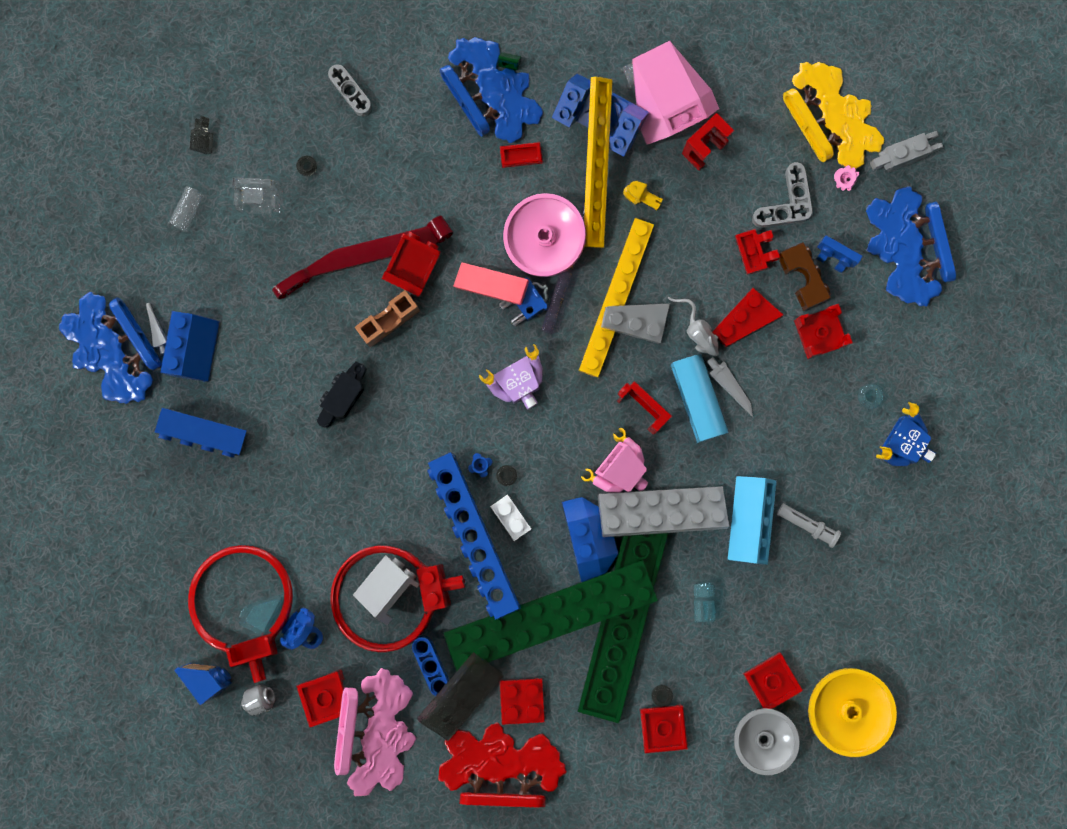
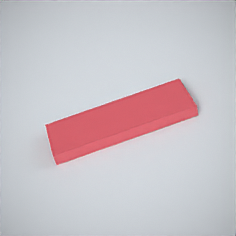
[454,262,529,305]

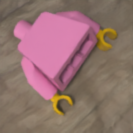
[581,428,648,493]

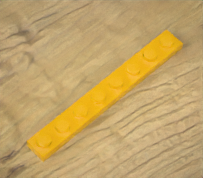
[584,77,612,248]
[579,218,654,378]

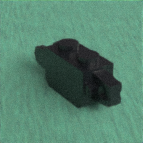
[317,361,367,428]

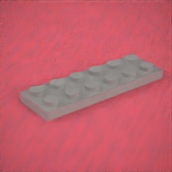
[598,486,729,537]

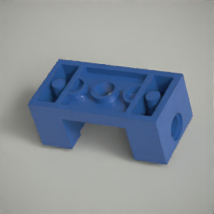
[552,74,649,157]

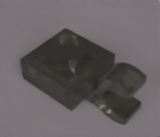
[190,116,214,155]

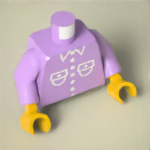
[479,344,543,410]

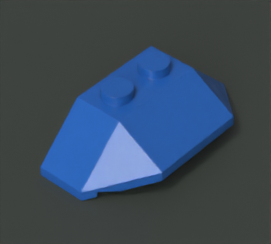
[562,497,618,582]

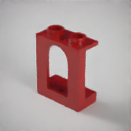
[617,381,672,435]

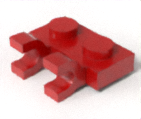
[735,229,780,275]

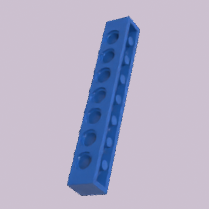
[427,452,521,620]

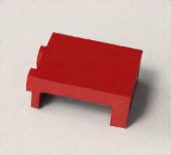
[381,231,441,297]

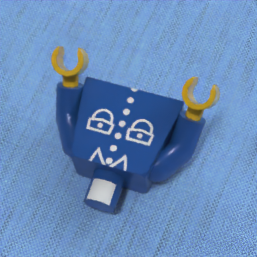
[876,402,936,466]

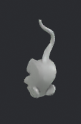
[668,297,719,356]

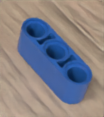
[412,636,450,697]

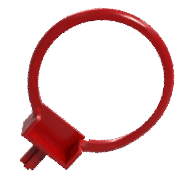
[188,545,293,683]
[331,545,465,652]

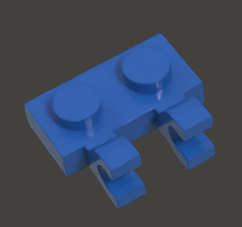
[816,236,862,273]

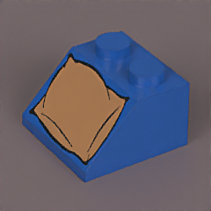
[174,663,232,705]

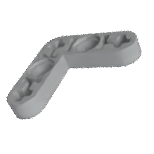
[752,162,812,228]

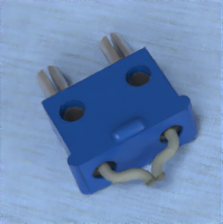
[499,278,549,326]

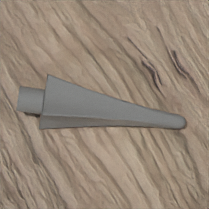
[146,303,167,356]

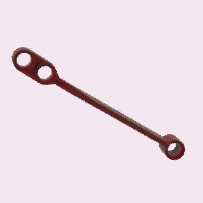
[272,215,453,300]

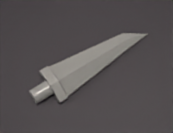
[707,357,753,417]

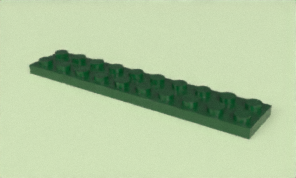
[577,533,668,723]
[444,560,658,674]

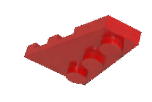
[712,288,783,347]

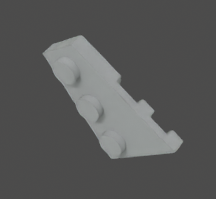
[601,304,670,344]

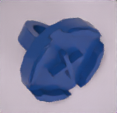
[280,608,323,650]

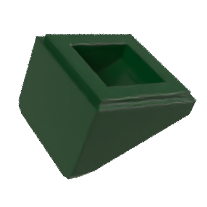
[498,53,521,71]

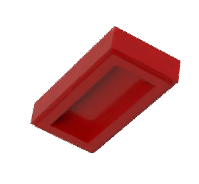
[500,142,542,168]

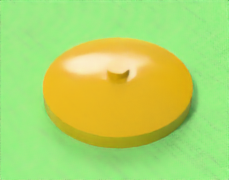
[808,668,897,757]

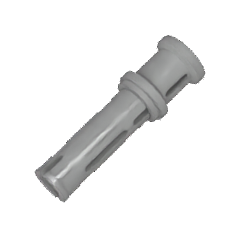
[777,503,841,548]

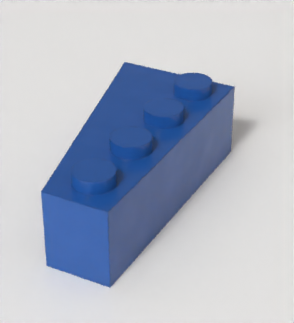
[155,408,246,458]

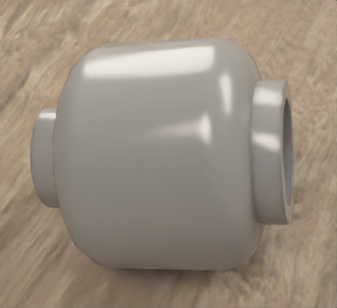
[241,684,275,716]

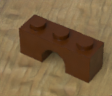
[778,242,831,311]

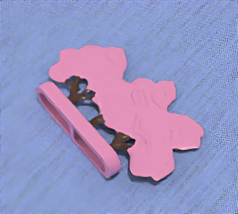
[334,668,417,796]

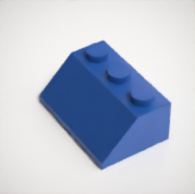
[161,311,219,382]

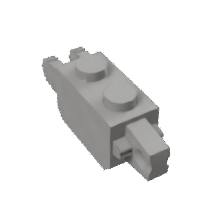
[870,131,943,172]

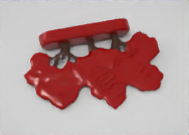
[438,722,567,807]

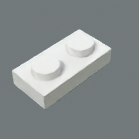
[490,494,531,541]

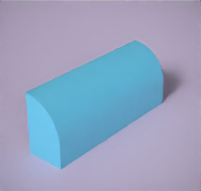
[671,354,729,443]
[728,476,776,565]

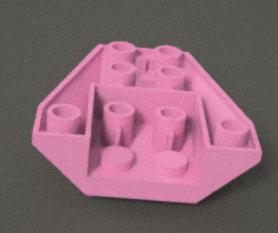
[632,41,719,145]

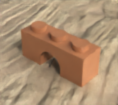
[355,290,420,348]

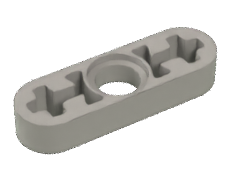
[328,65,372,116]

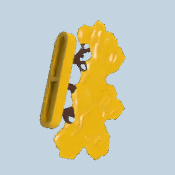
[783,62,884,169]

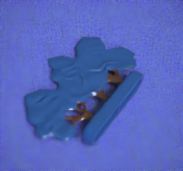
[440,37,543,143]
[866,186,956,307]
[59,292,162,404]

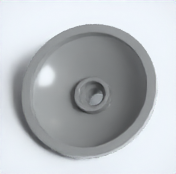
[734,708,799,775]

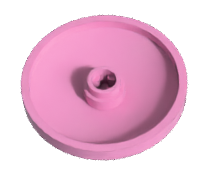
[503,194,586,277]

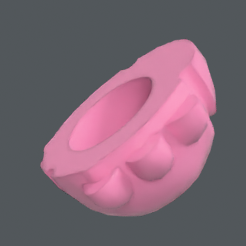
[834,165,859,191]

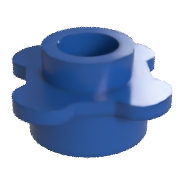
[468,453,492,477]

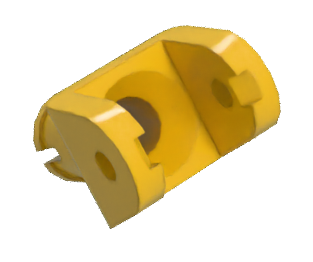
[623,181,663,210]

